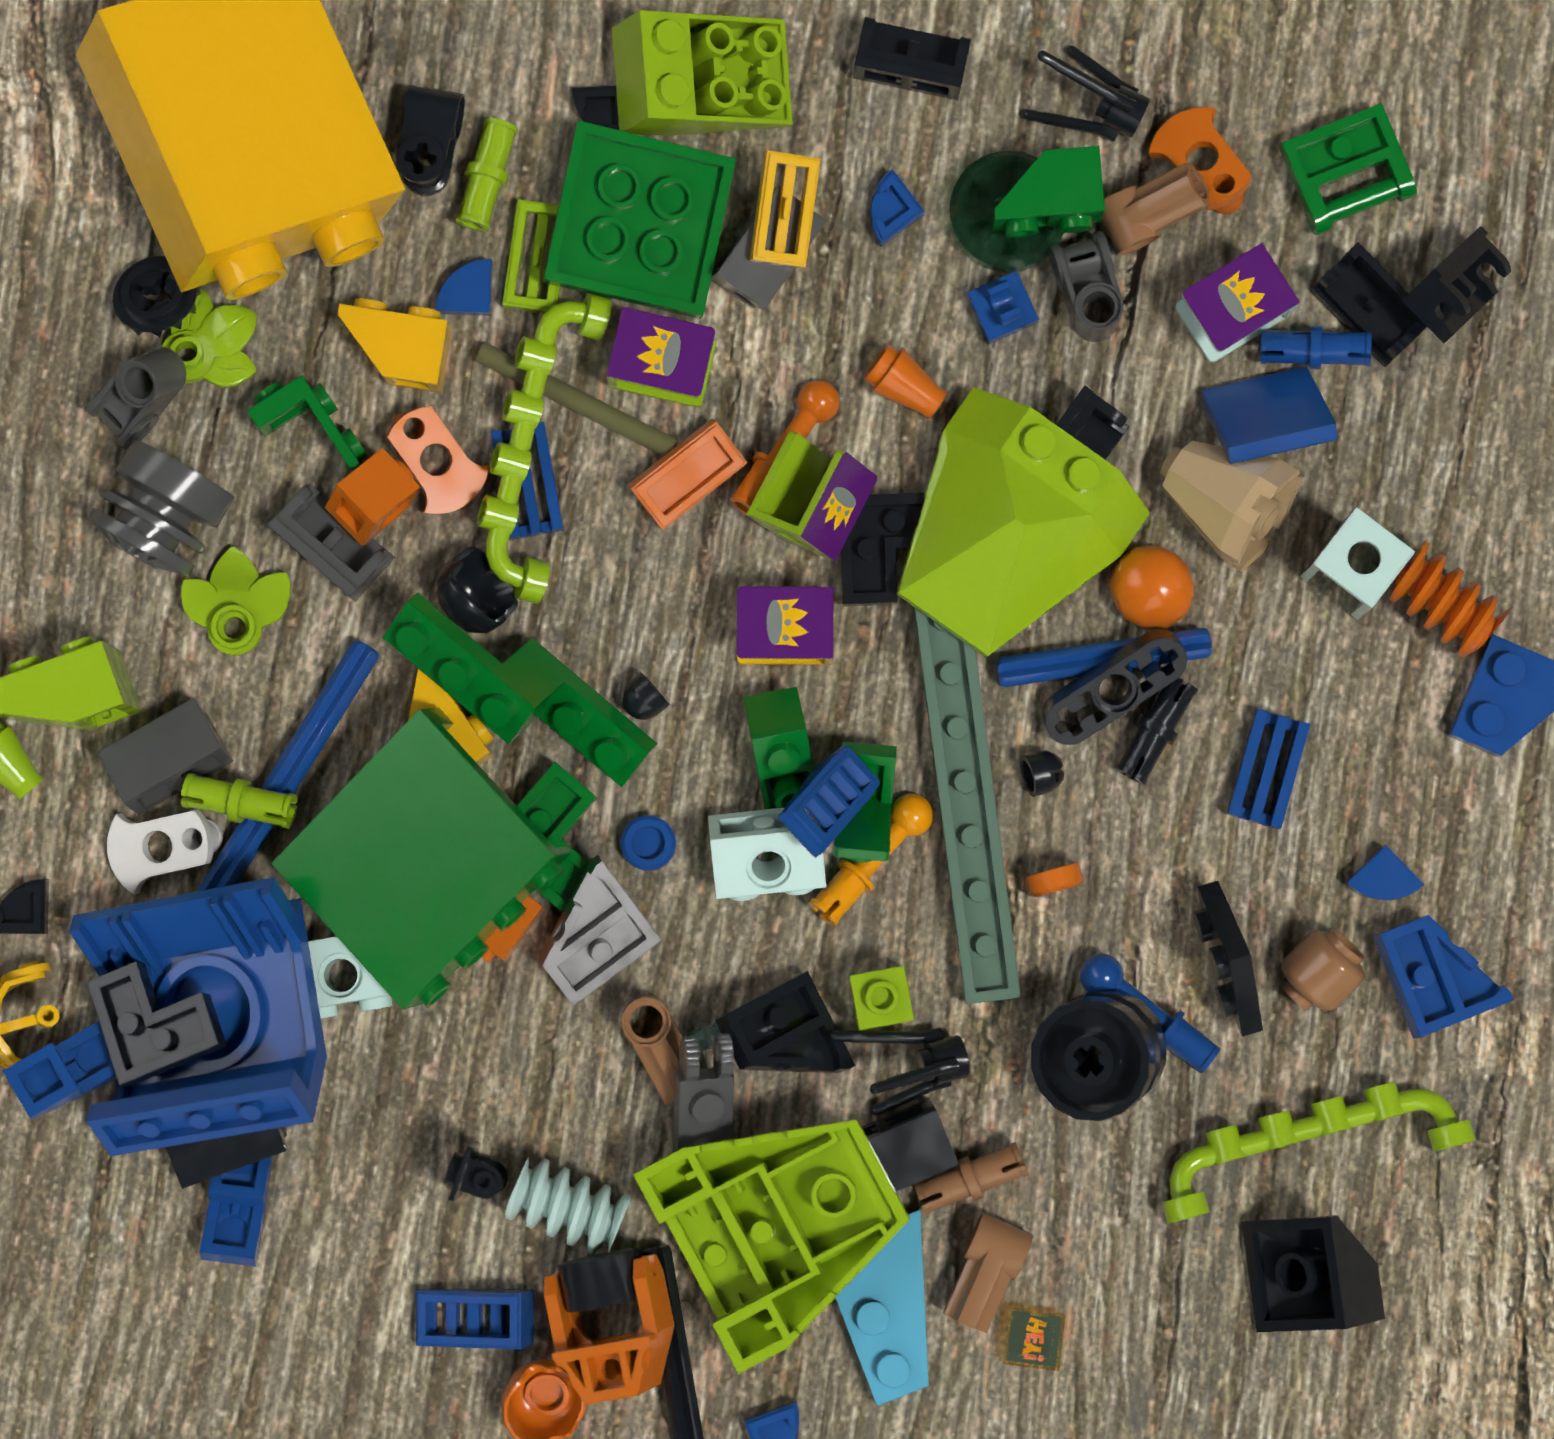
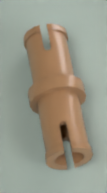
[914,1142,1029,1215]

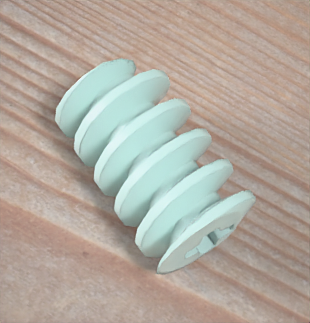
[506,1157,631,1255]

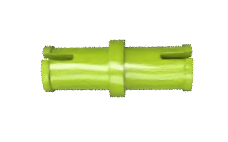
[455,117,518,232]
[181,773,298,829]

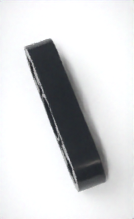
[1042,629,1187,745]

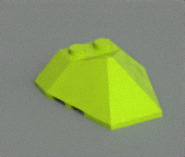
[897,387,1150,657]
[633,1119,910,1374]

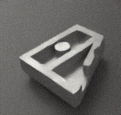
[538,855,662,1006]

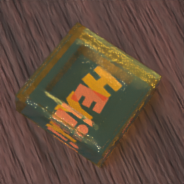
[1003,1307,1065,1371]

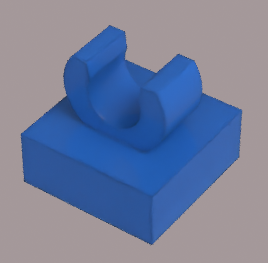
[966,271,1039,345]

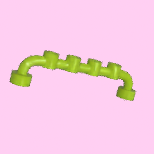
[477,293,612,604]
[1162,1082,1476,1224]

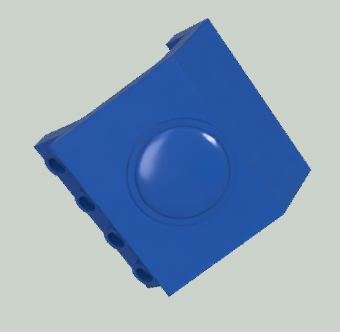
[69,877,327,1156]

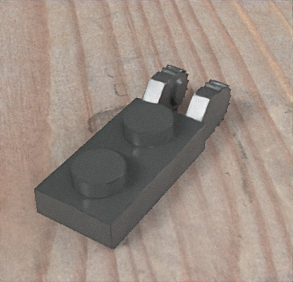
[672,1033,734,1153]

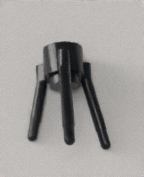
[1022,46,1150,142]
[829,1028,970,1116]

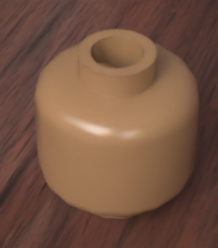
[1282,929,1365,1011]

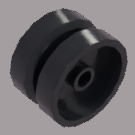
[1031,990,1167,1121]

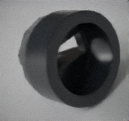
[623,672,670,720]
[1020,750,1064,797]

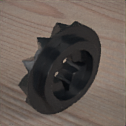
[113,256,201,338]

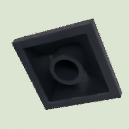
[1241,1215,1385,1332]

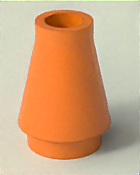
[863,344,947,419]

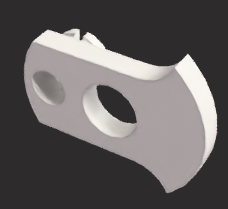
[107,810,223,894]

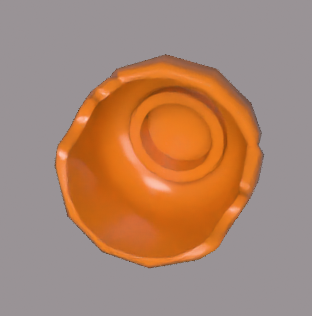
[1108,544,1194,630]
[502,1359,587,1439]

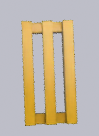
[749,150,821,269]

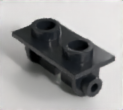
[444,1142,508,1201]

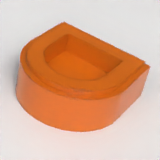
[1024,862,1084,898]

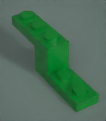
[382,593,658,788]

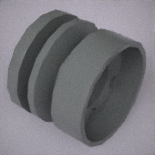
[86,439,235,578]

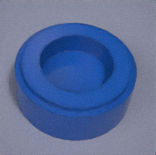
[621,816,676,871]

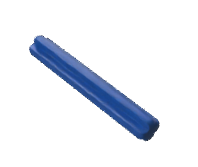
[996,628,1212,687]

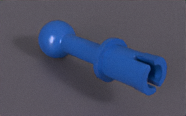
[1080,953,1221,1073]

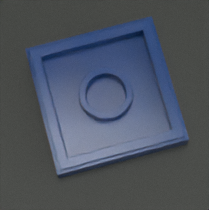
[1201,366,1338,464]

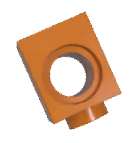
[325,448,420,547]

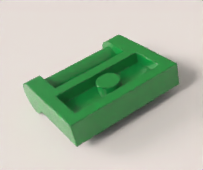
[1279,103,1417,235]

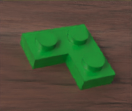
[517,762,598,913]

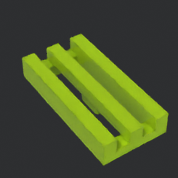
[502,199,561,313]

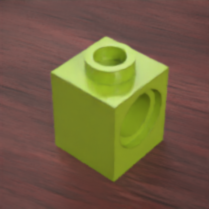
[848,966,914,1031]

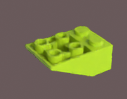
[612,10,793,136]
[0,636,142,731]

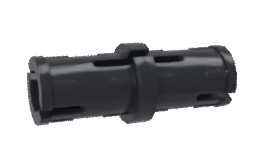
[1115,678,1198,786]

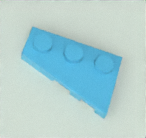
[836,1209,929,1406]

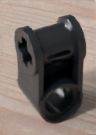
[396,85,465,196]

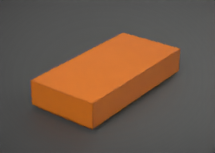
[627,418,747,530]

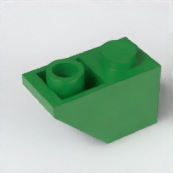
[991,146,1105,238]
[743,687,813,810]

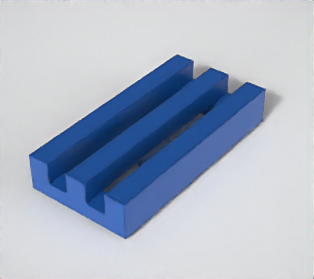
[490,422,564,540]
[1226,709,1310,830]

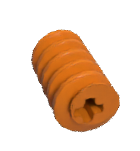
[1389,540,1511,658]

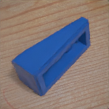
[778,745,880,858]
[416,1289,534,1350]

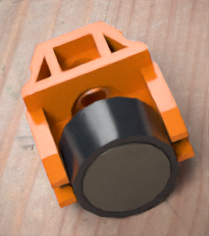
[544,1247,675,1405]

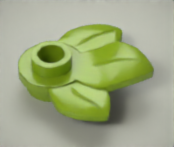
[161,288,257,388]
[181,547,291,656]

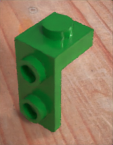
[247,375,367,472]
[833,742,897,863]

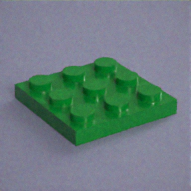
[542,120,736,319]

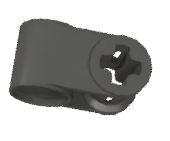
[1048,230,1124,342]
[86,347,186,450]

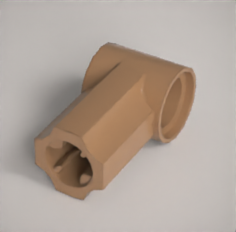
[1101,163,1211,256]
[622,994,700,1105]
[943,1212,1034,1333]

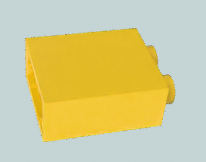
[75,0,406,300]

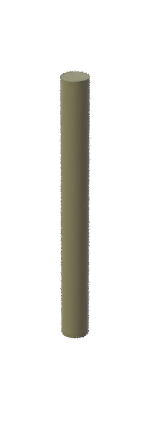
[475,342,678,456]

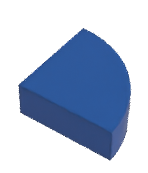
[870,169,925,247]
[435,259,493,316]
[1344,845,1424,900]
[744,1401,799,1439]

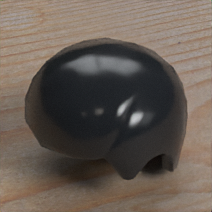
[436,547,518,634]

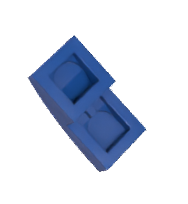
[3,1021,117,1120]
[199,1156,273,1267]

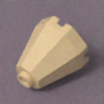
[1160,441,1302,572]

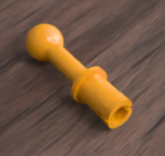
[809,793,933,927]

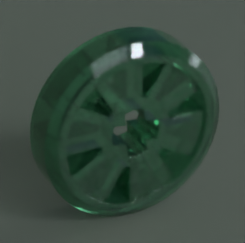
[948,151,1064,273]

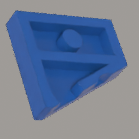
[1447,634,1554,757]
[1373,915,1514,1039]

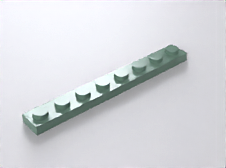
[914,607,1021,1004]

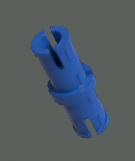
[1261,326,1372,370]

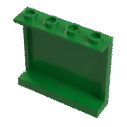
[271,708,572,1010]

